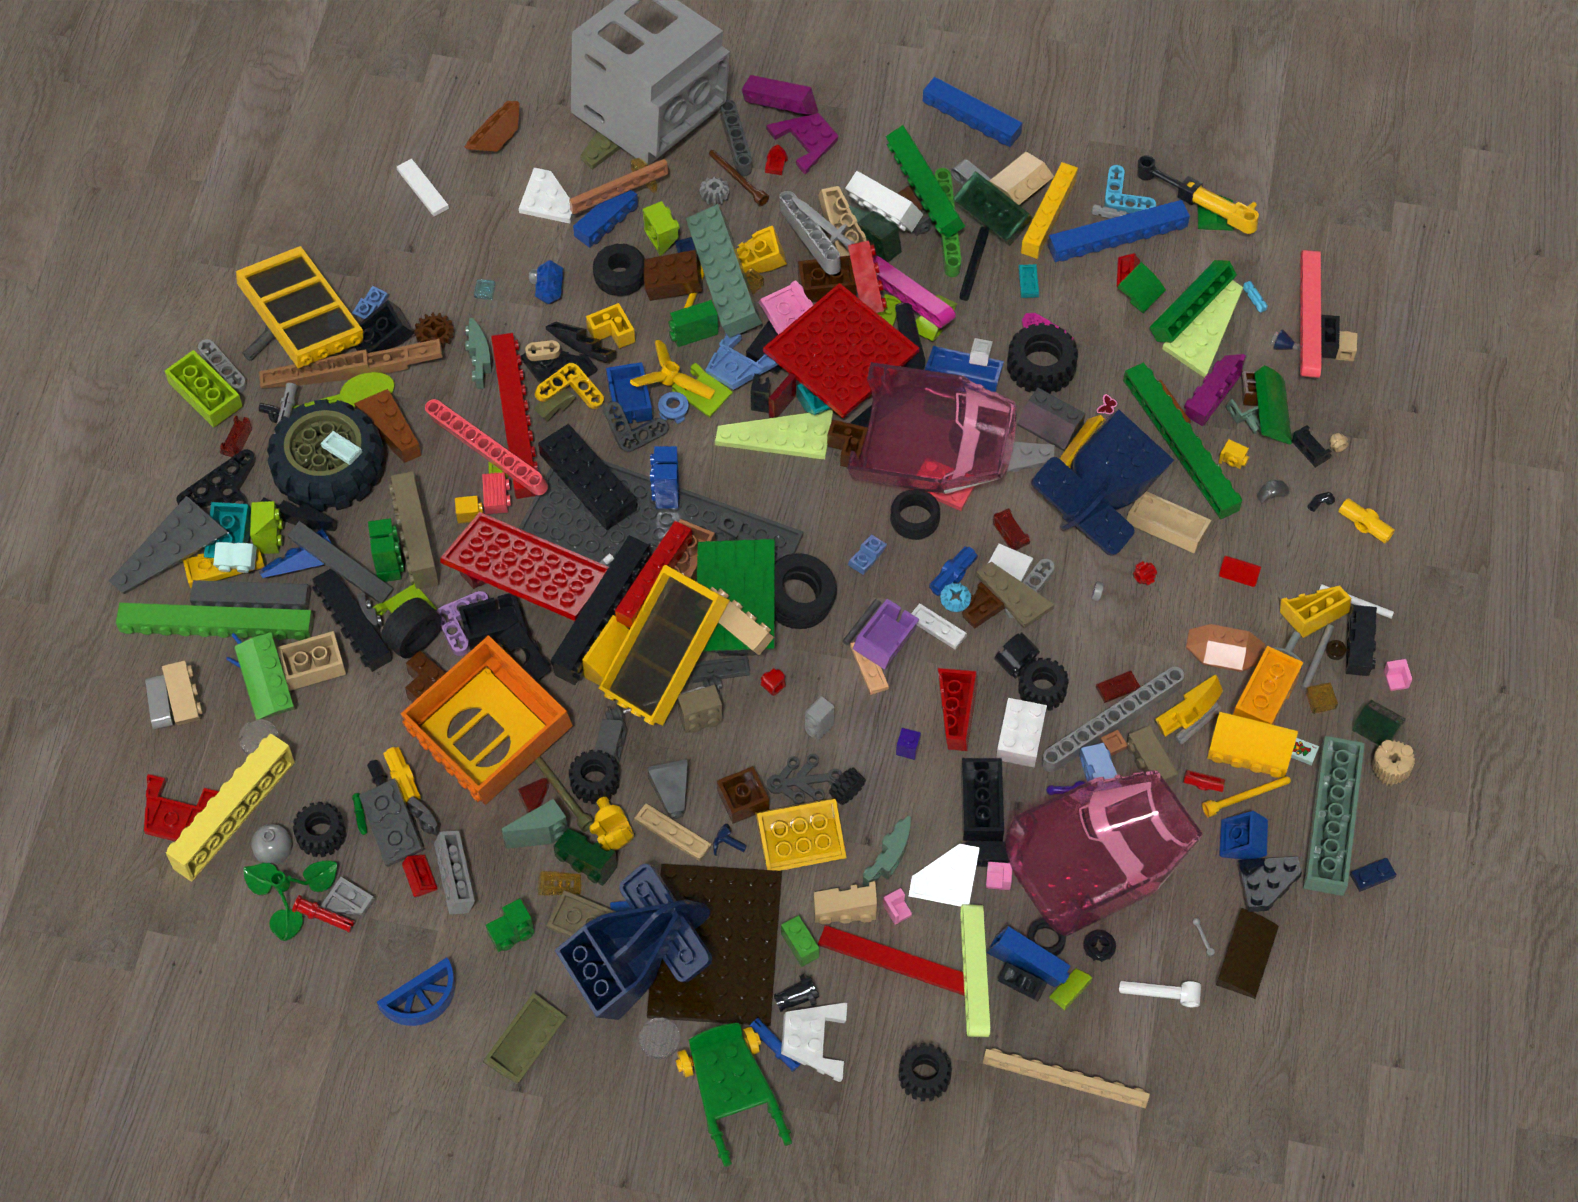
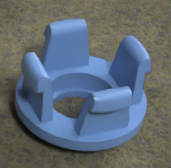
[658,392,689,424]

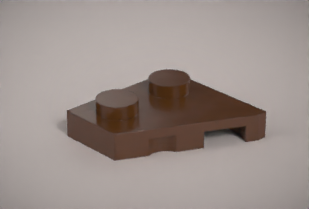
[962,582,1005,629]

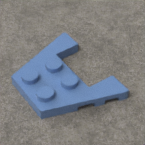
[705,332,779,390]

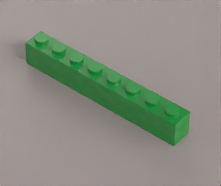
[885,125,965,238]

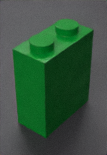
[668,300,718,347]

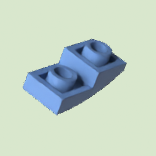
[352,286,389,319]
[848,535,887,575]

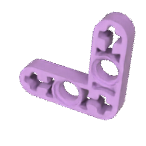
[437,591,488,656]

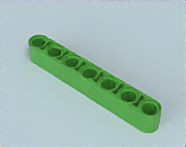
[935,168,961,277]

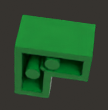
[485,898,534,952]

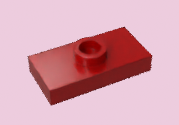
[1184,770,1225,792]

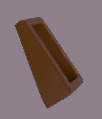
[1241,371,1258,406]

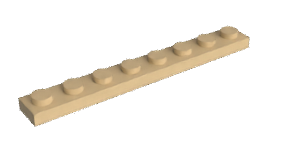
[983,1049,1150,1108]

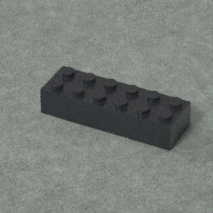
[538,423,637,530]

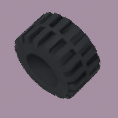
[1018,657,1069,711]
[569,749,620,804]
[293,802,346,857]
[898,1043,952,1102]

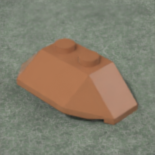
[1186,624,1266,672]

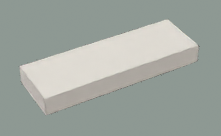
[911,603,967,650]

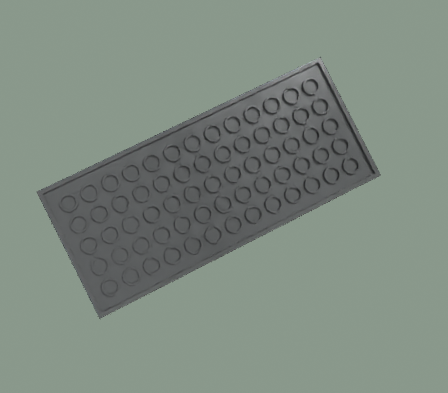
[519,460,803,604]

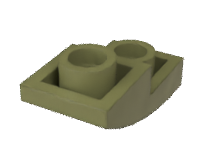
[534,388,575,421]

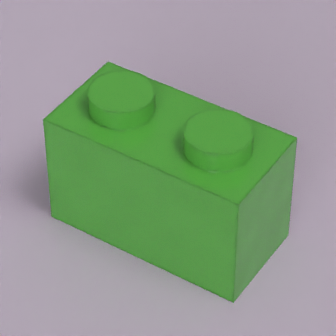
[781,915,819,967]

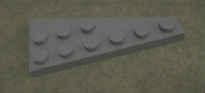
[109,496,229,594]

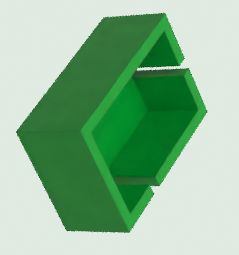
[368,518,404,582]

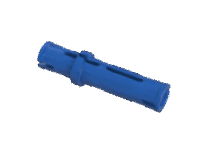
[749,1018,801,1072]

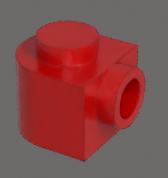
[760,668,786,696]

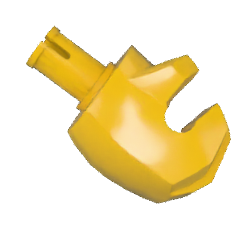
[589,797,634,852]

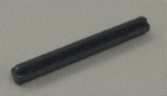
[959,227,989,301]

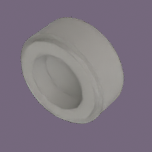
[1091,581,1104,601]

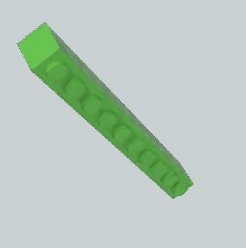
[116,603,314,641]

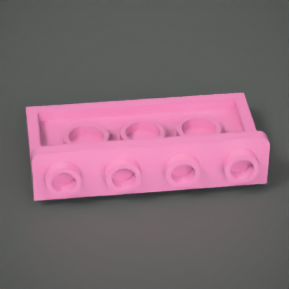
[758,280,813,335]

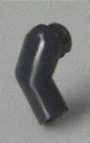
[1307,492,1335,512]

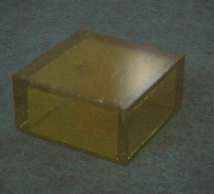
[1305,682,1338,714]

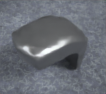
[1257,480,1290,503]

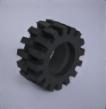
[829,768,866,805]

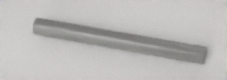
[1301,624,1334,691]

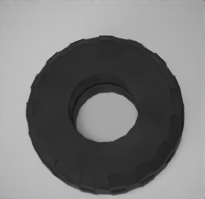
[593,243,644,296]

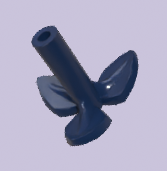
[713,824,747,856]

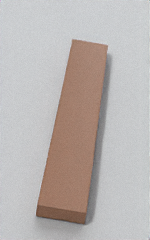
[569,159,668,214]

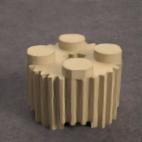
[1371,740,1415,786]

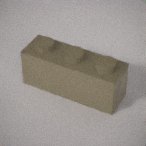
[1127,725,1178,791]

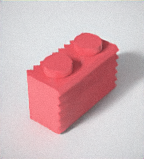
[482,472,511,514]

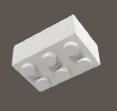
[996,698,1047,768]

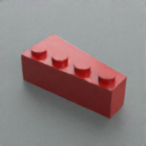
[848,240,887,315]
[938,668,978,751]

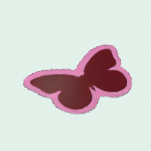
[1097,394,1117,414]

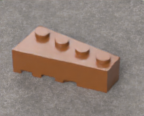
[354,389,421,463]

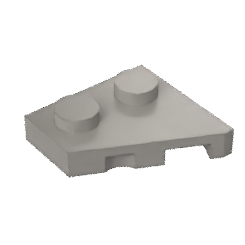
[320,877,375,916]

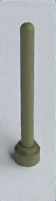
[535,757,594,832]

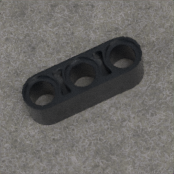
[964,841,1023,867]

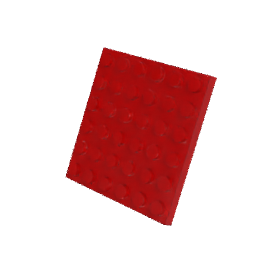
[763,283,920,418]

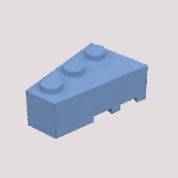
[1079,743,1121,806]

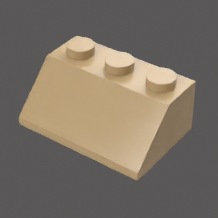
[988,152,1054,210]

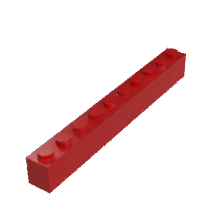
[491,333,539,499]

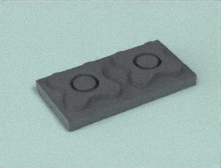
[359,778,423,867]

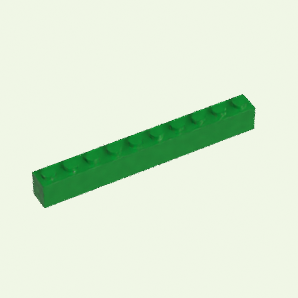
[1123,362,1242,520]

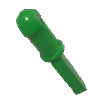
[352,793,367,835]

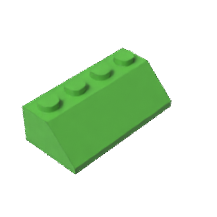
[234,632,295,721]

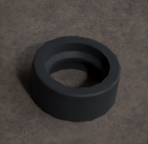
[1027,918,1067,956]

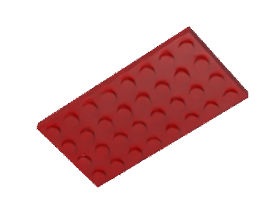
[440,512,609,621]

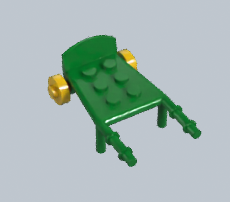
[675,1023,792,1167]

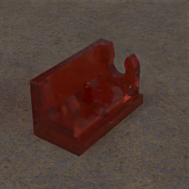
[220,416,252,457]
[993,508,1030,550]

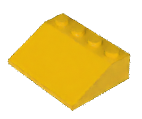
[1207,712,1298,778]
[755,798,847,871]

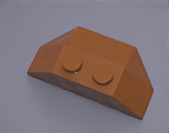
[464,101,520,152]

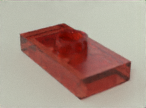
[1096,671,1140,703]

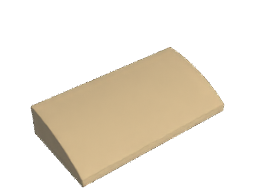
[1126,491,1211,553]

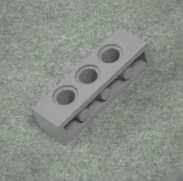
[434,831,475,915]

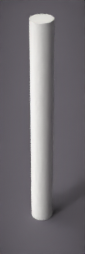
[1319,584,1394,619]

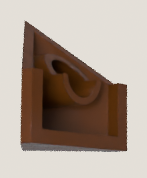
[897,185,924,210]

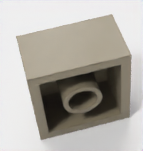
[677,685,723,733]

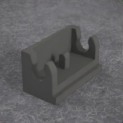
[594,719,628,764]

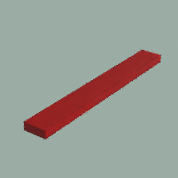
[818,925,965,996]

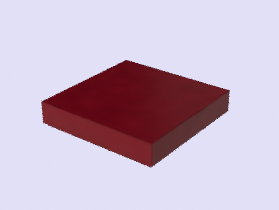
[769,373,796,418]

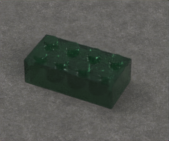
[953,171,1032,246]

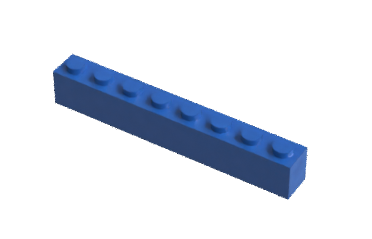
[1047,200,1190,262]

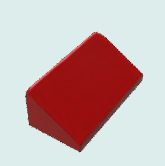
[1117,253,1140,288]
[1219,556,1261,587]
[402,854,438,897]

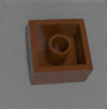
[717,766,769,824]

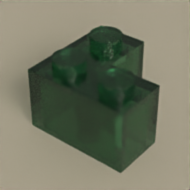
[858,211,902,262]

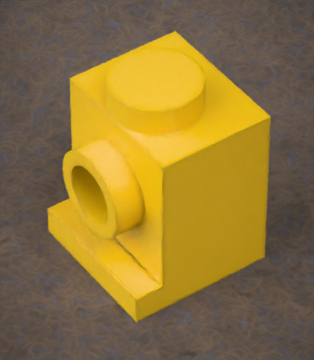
[1218,439,1250,469]

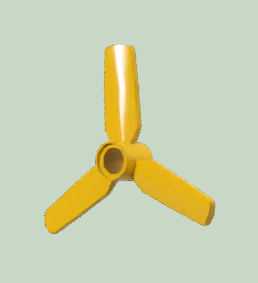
[630,340,715,399]

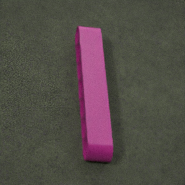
[874,256,956,328]

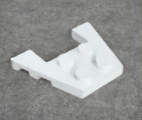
[781,1003,847,1082]

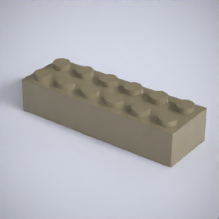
[389,471,439,589]

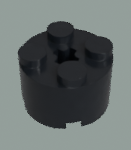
[994,632,1040,679]

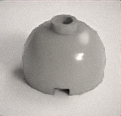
[251,824,292,865]

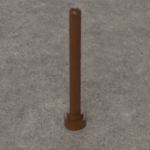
[709,150,769,206]

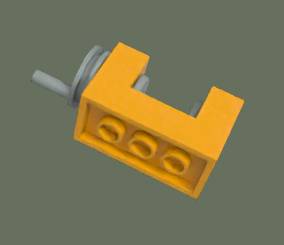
[1233,631,1304,725]

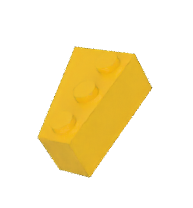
[1280,586,1352,638]

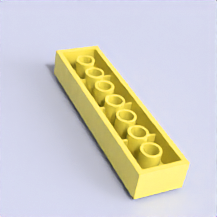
[166,733,295,882]

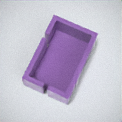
[853,599,919,670]

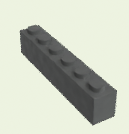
[190,580,311,610]

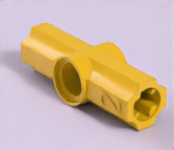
[1338,498,1395,543]
[383,747,421,805]

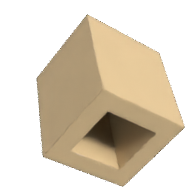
[1335,331,1357,361]

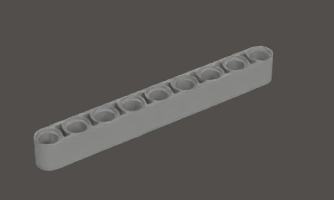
[1042,667,1184,772]

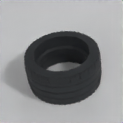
[381,597,442,659]

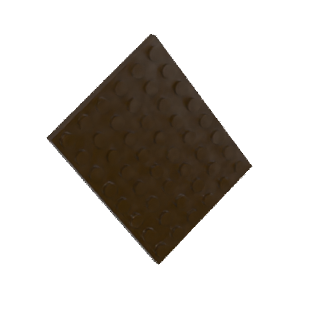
[647,864,782,1026]

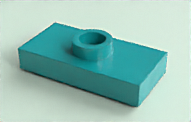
[1018,264,1039,298]

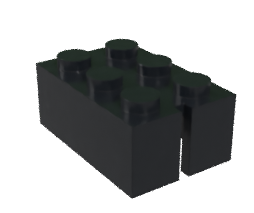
[458,593,525,651]

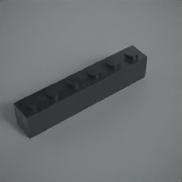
[312,568,392,672]

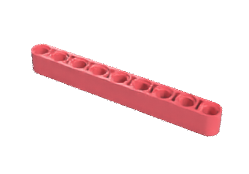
[1300,250,1321,378]
[425,399,548,495]

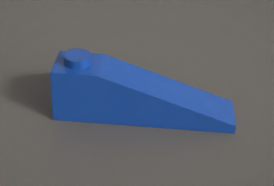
[258,529,332,578]

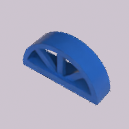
[377,957,455,1026]

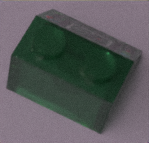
[1352,700,1406,746]

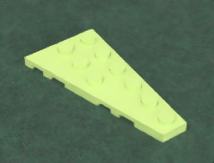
[1162,280,1243,378]
[715,410,833,460]

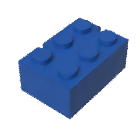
[606,362,652,426]
[650,446,679,509]

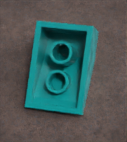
[204,502,251,558]

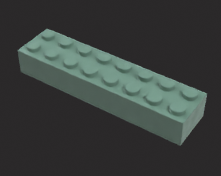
[686,204,762,338]
[1303,736,1365,896]

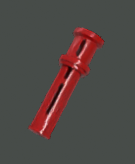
[292,895,355,933]

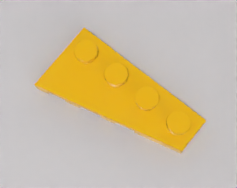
[183,549,264,588]

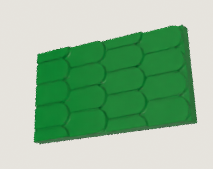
[696,539,775,657]

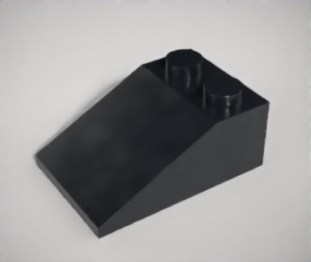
[354,300,414,353]

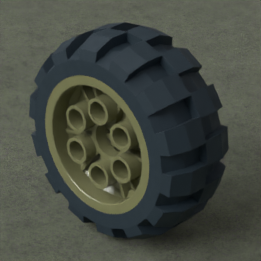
[267,399,385,512]

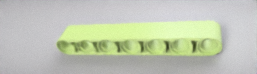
[960,904,990,1037]

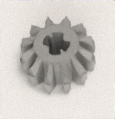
[699,176,730,205]

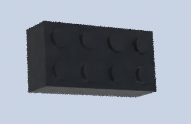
[961,758,1004,841]

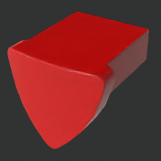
[765,145,788,175]

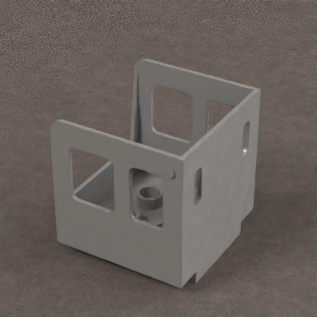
[571,0,730,166]

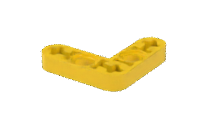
[535,363,604,409]

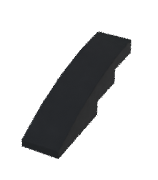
[546,322,616,362]
[260,497,337,531]

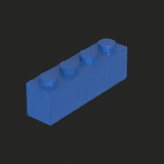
[573,190,638,248]

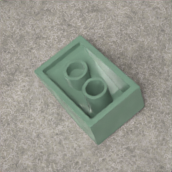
[501,799,568,849]

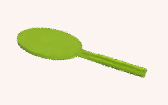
[291,372,394,415]

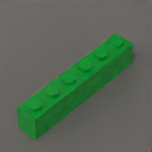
[1149,260,1237,343]

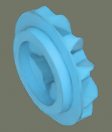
[940,582,971,612]

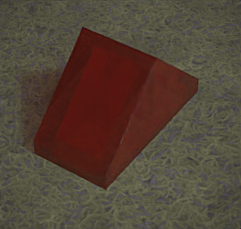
[518,778,549,814]

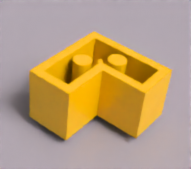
[586,303,635,349]

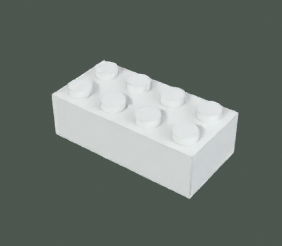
[845,171,923,232]

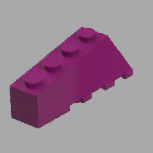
[741,75,818,114]
[1184,354,1246,426]

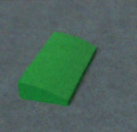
[1255,365,1292,445]

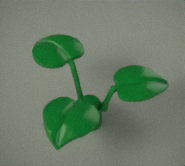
[243,861,338,941]

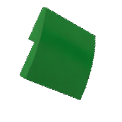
[1118,262,1166,314]

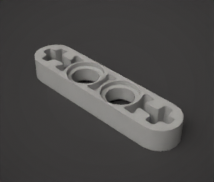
[198,339,247,393]
[1005,559,1054,619]

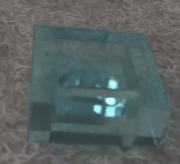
[474,279,495,300]

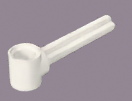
[1119,981,1201,1007]

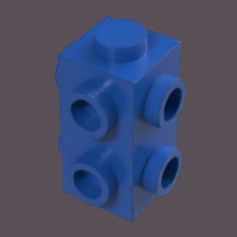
[535,260,563,304]

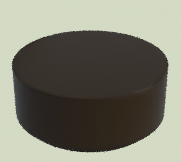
[1326,640,1346,660]

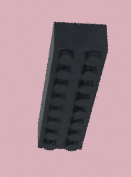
[551,535,651,685]

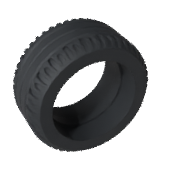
[890,489,940,540]

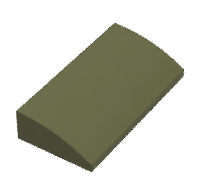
[483,993,566,1084]

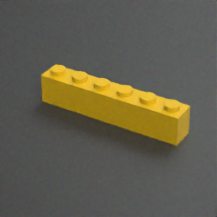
[1021,162,1078,259]

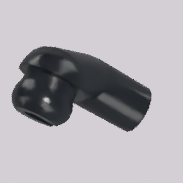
[259,403,280,423]

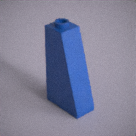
[986,926,1070,987]

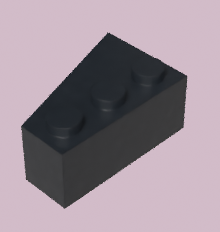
[1346,605,1377,676]

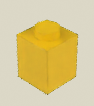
[455,496,483,524]

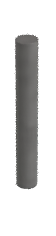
[842,599,881,645]

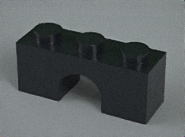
[496,622,551,681]

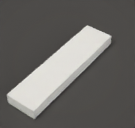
[397,159,449,216]

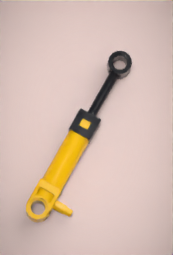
[1137,155,1259,234]

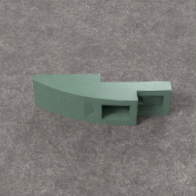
[465,318,492,389]
[862,816,911,887]

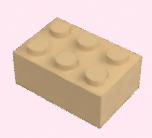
[277,631,346,691]

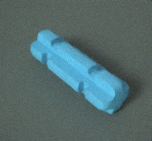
[1243,281,1268,313]

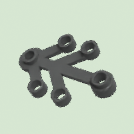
[766,754,843,805]

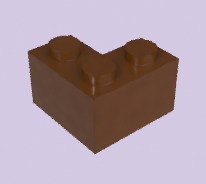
[827,419,868,470]
[405,651,445,703]

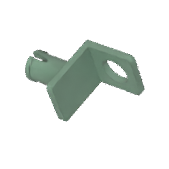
[1226,399,1261,434]

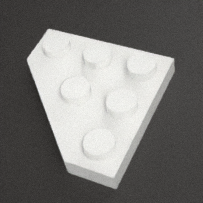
[519,168,573,223]
[909,844,979,906]

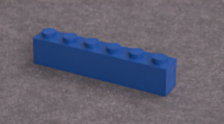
[922,77,1023,147]

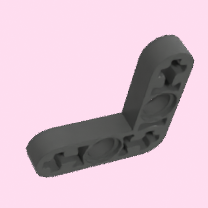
[603,401,668,452]

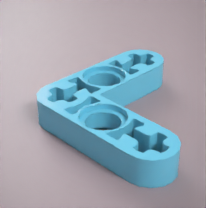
[1104,165,1156,213]

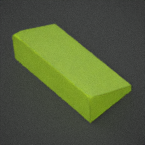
[1049,968,1092,1010]

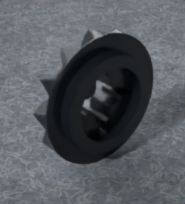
[1083,930,1116,962]

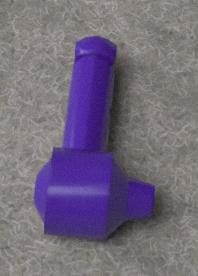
[1046,781,1088,798]

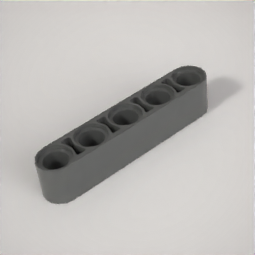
[720,99,752,176]

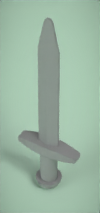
[792,197,855,250]

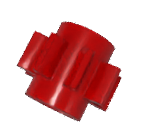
[1133,561,1157,586]

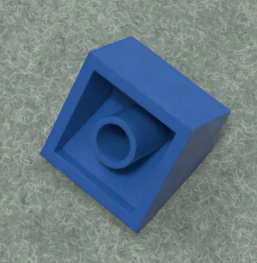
[1220,811,1268,860]

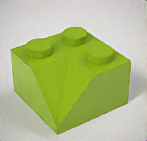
[643,201,680,256]
[250,501,283,554]

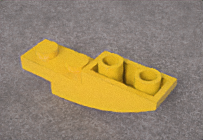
[1155,675,1223,737]

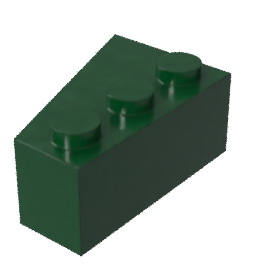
[553,828,617,886]

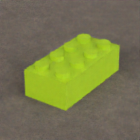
[164,350,243,428]

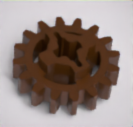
[414,312,454,348]

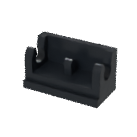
[751,373,770,413]
[1292,425,1332,468]

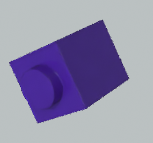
[896,728,921,760]

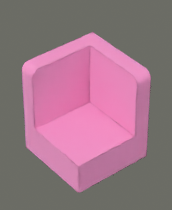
[1384,659,1412,691]
[986,862,1012,890]
[883,888,912,925]

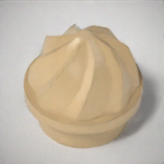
[1329,433,1349,452]

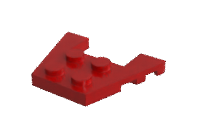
[144,774,219,842]

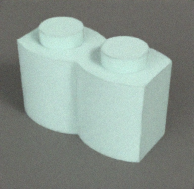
[213,542,257,573]

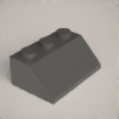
[1017,388,1086,451]

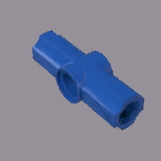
[929,546,978,596]

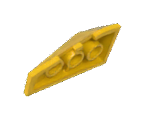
[737,225,787,275]

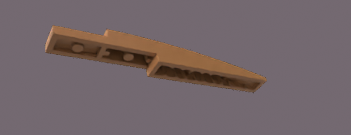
[259,339,443,388]

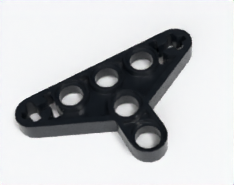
[176,449,255,508]

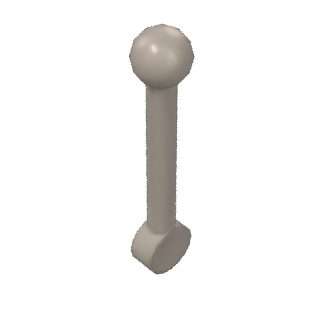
[1193,918,1215,957]

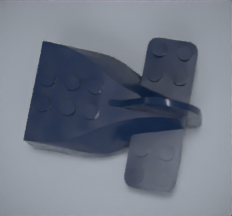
[1031,409,1174,556]
[555,864,712,1020]

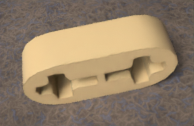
[525,340,561,361]

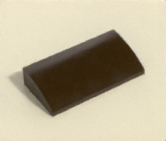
[1216,908,1279,999]

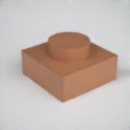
[1100,730,1128,756]

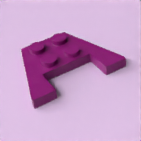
[766,113,839,174]

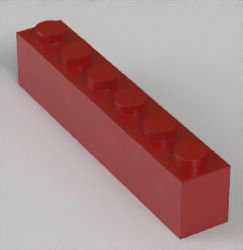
[615,521,693,628]

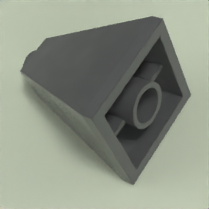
[648,759,688,819]

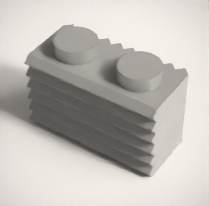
[805,696,834,739]

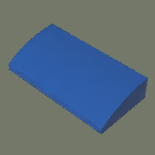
[925,346,1004,394]

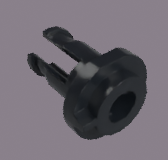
[774,974,819,1012]

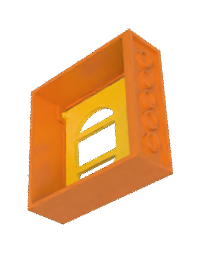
[400,635,573,805]

